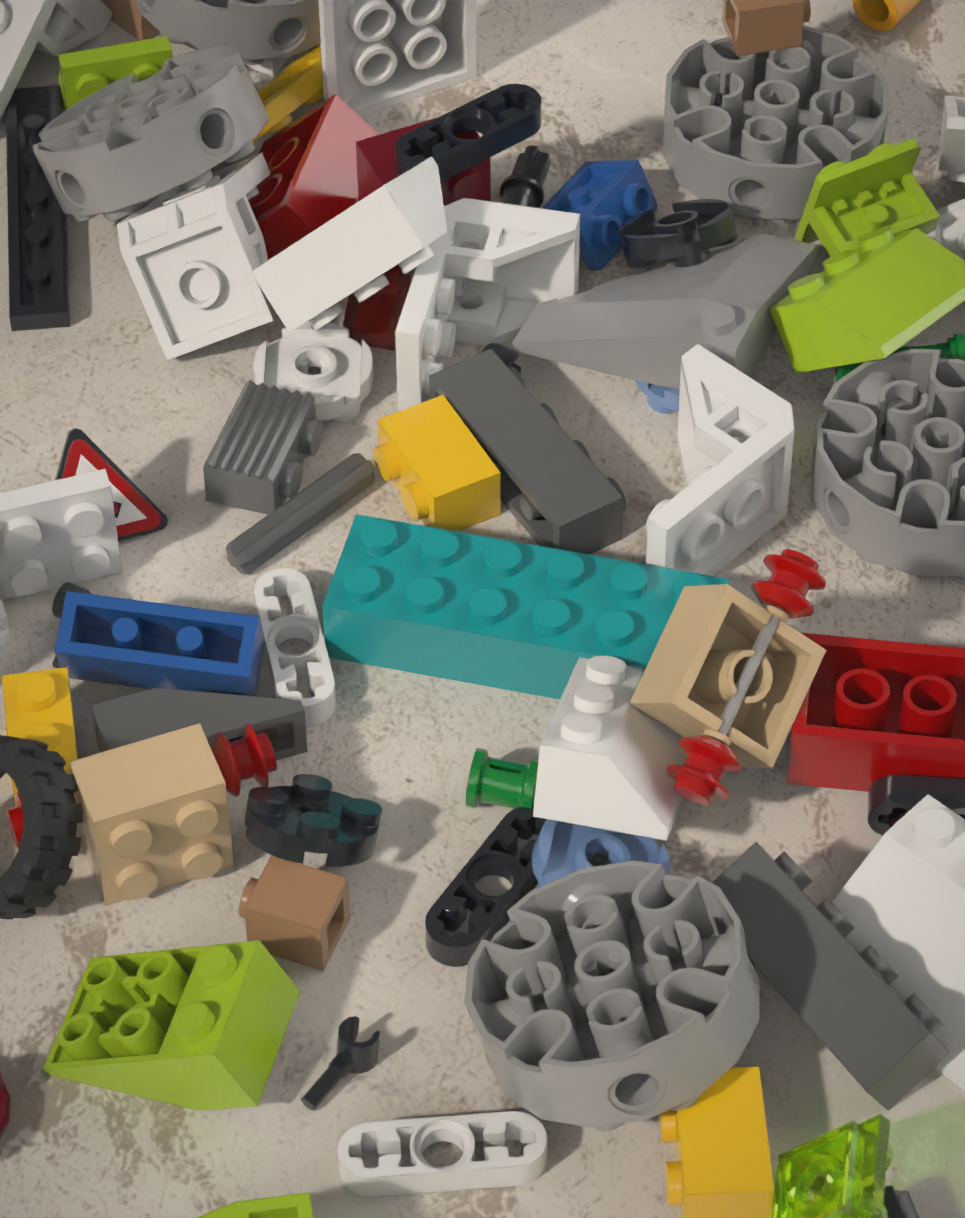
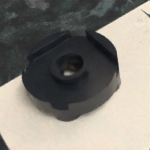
[619,199,738,268]
[244,774,382,867]

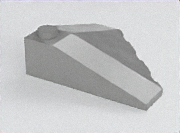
[512,233,817,391]

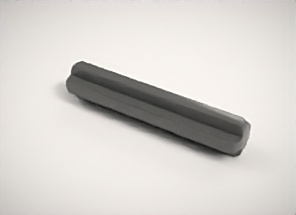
[226,453,376,575]

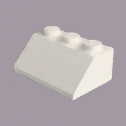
[251,156,447,333]
[533,656,687,841]

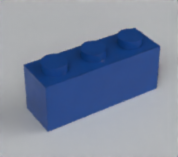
[54,591,265,697]

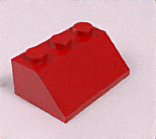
[248,94,380,260]

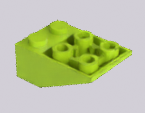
[43,940,301,1111]

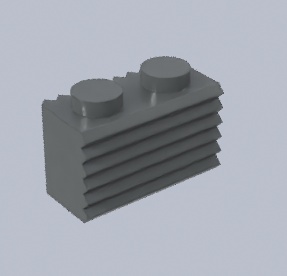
[203,380,323,515]

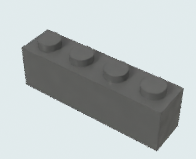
[429,349,626,555]
[712,842,950,1110]

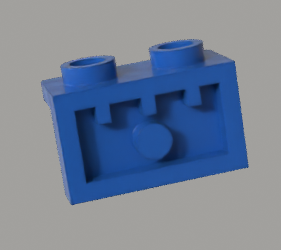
[541,160,658,271]

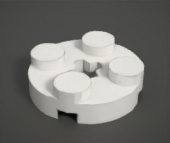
[253,321,374,422]

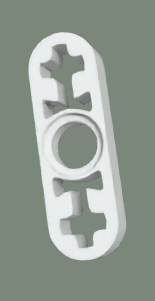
[254,568,336,727]
[337,1111,547,1197]

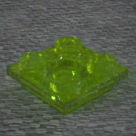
[772,1114,893,1218]

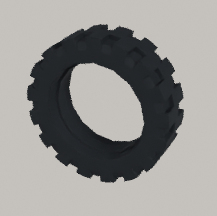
[0,735,83,920]

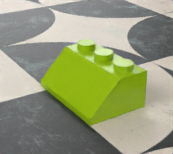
[769,226,965,373]

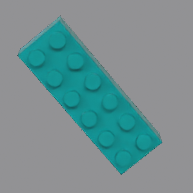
[322,514,729,699]

